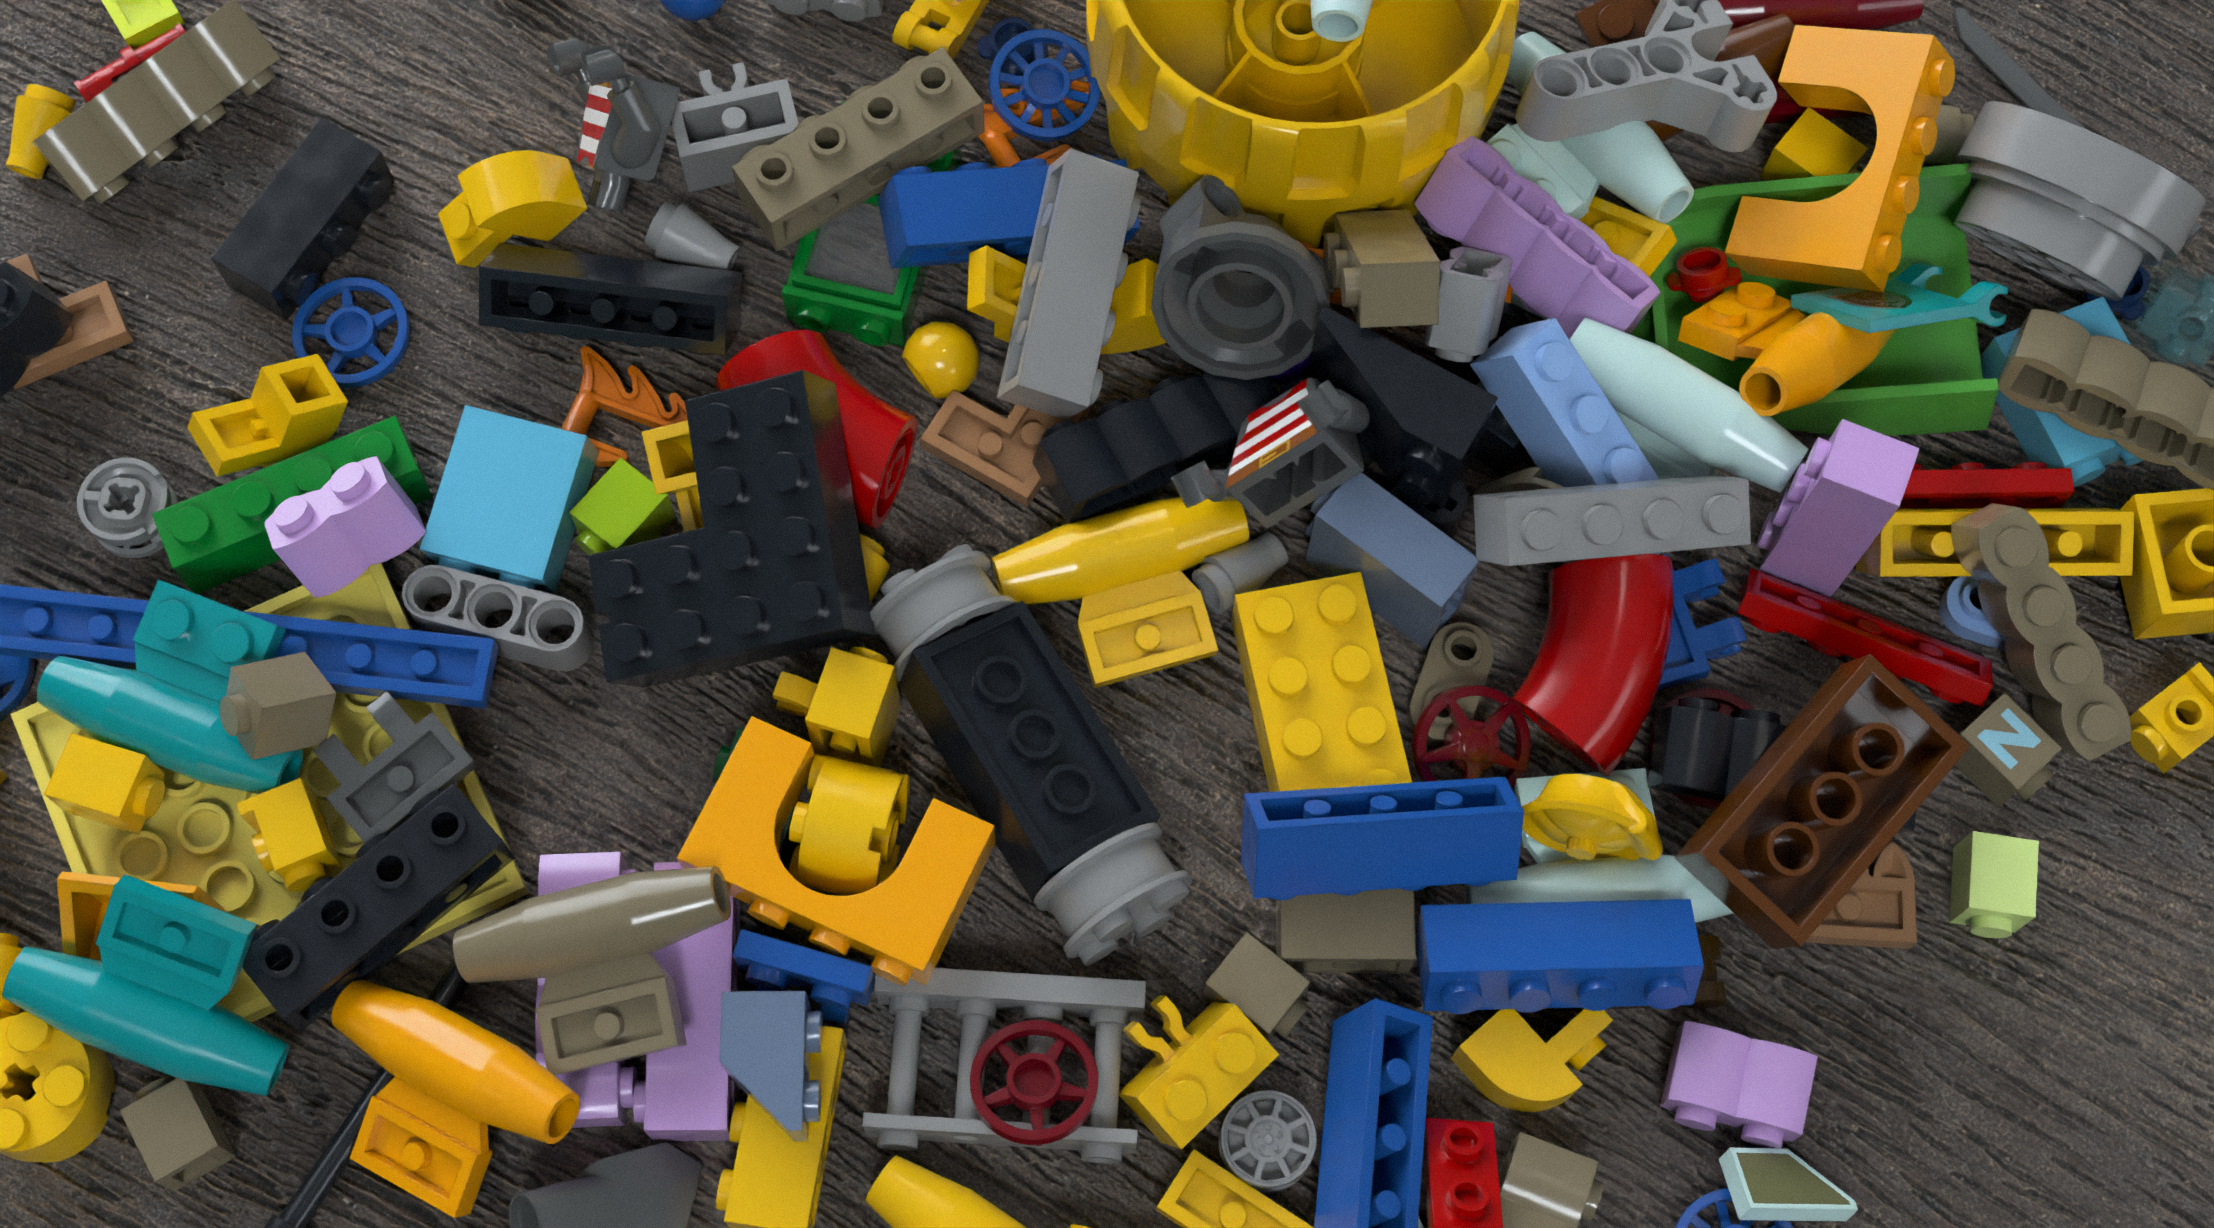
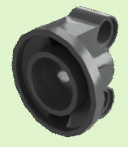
[1151,175,1336,380]

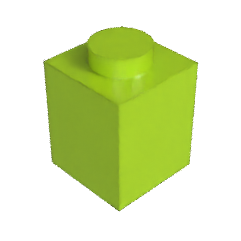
[569,457,676,555]

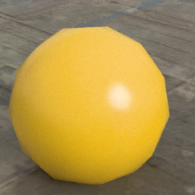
[902,321,980,398]

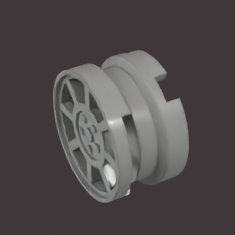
[77,457,180,558]
[1218,1090,1317,1194]

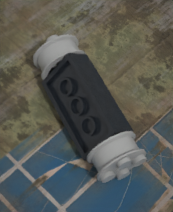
[870,544,1192,966]

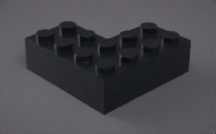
[588,370,876,688]

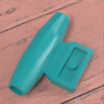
[37,579,303,794]
[2,874,290,1096]

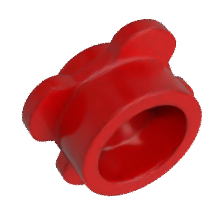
[1667,247,1742,303]

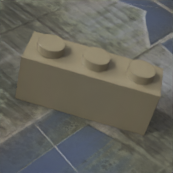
[1323,209,1440,328]

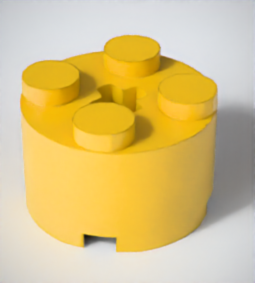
[789,754,910,896]
[0,1012,115,1163]

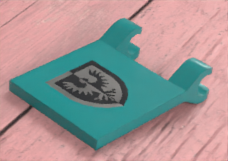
[1791,262,2008,333]

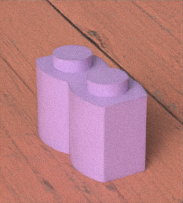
[264,456,426,598]
[1660,1021,1818,1149]

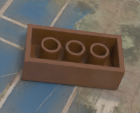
[1674,654,1970,949]

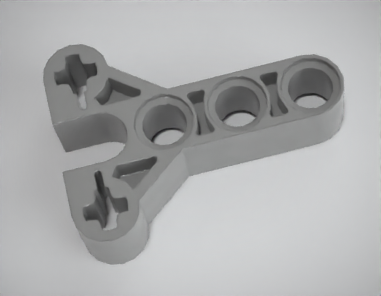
[1515,0,1777,152]

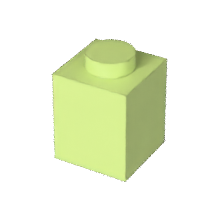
[1949,831,2039,938]

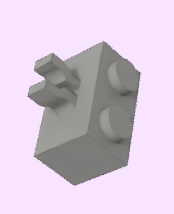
[671,62,799,192]

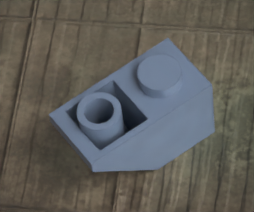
[719,991,823,1142]

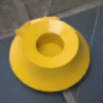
[1522,774,1663,861]

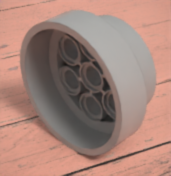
[1954,101,2206,301]

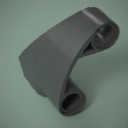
[509,1142,703,1228]

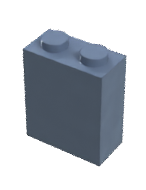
[1305,472,1480,650]

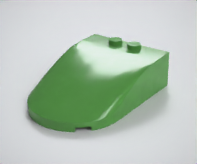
[1631,163,1999,436]

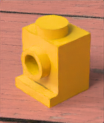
[2129,662,2214,774]
[236,778,342,892]

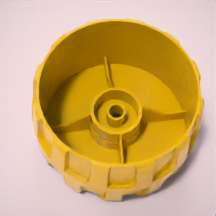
[1086,0,1521,248]

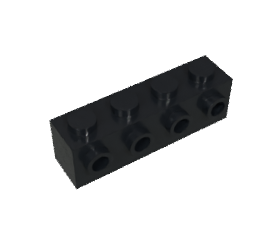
[479,243,742,355]
[242,783,515,1032]

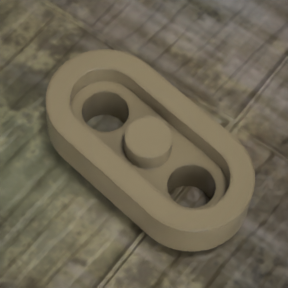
[1407,622,1494,747]

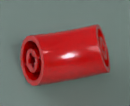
[716,330,917,530]
[1511,554,1674,776]

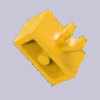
[773,647,901,767]
[1119,995,1279,1149]

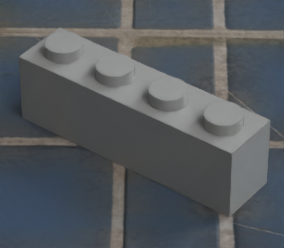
[997,148,1141,420]
[1473,475,1751,566]

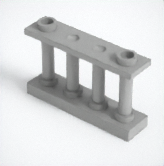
[862,968,1146,1164]

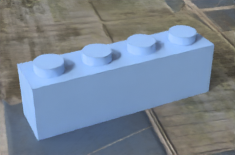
[1470,318,1661,555]

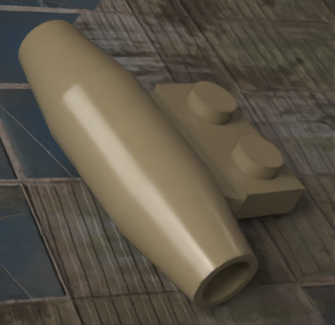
[453,866,731,1076]

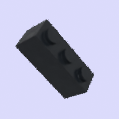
[211,118,395,320]

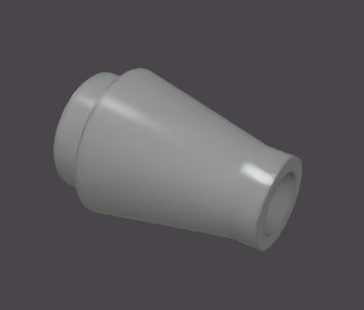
[644,201,741,271]
[1192,532,1288,614]

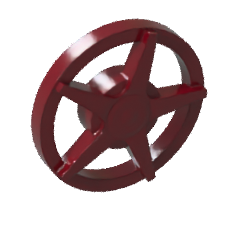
[1412,684,1531,788]
[970,1020,1098,1146]

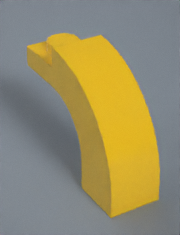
[967,245,1167,354]

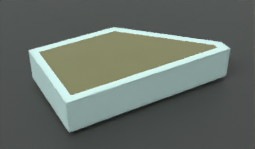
[1719,1147,1858,1221]

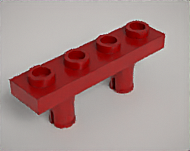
[1423,1118,1503,1228]

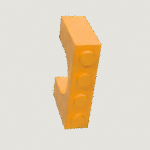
[1725,25,1955,293]
[677,716,996,986]

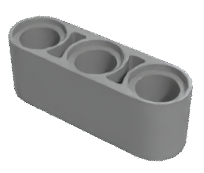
[402,565,594,672]

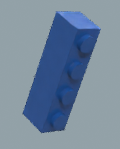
[877,154,1141,269]
[1241,777,1524,900]
[1416,899,1704,1014]
[1314,998,1433,1228]

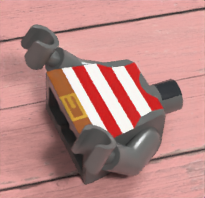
[547,38,680,212]
[1171,378,1370,529]

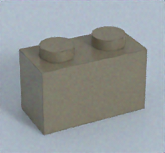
[1276,888,1416,974]

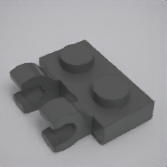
[313,691,478,843]

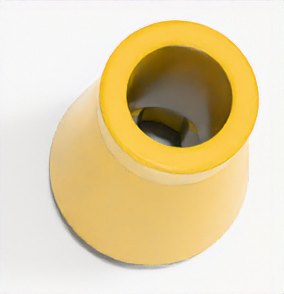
[5,84,76,180]

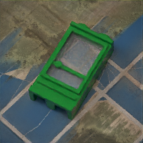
[781,102,961,347]

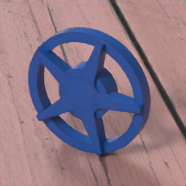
[292,277,410,388]

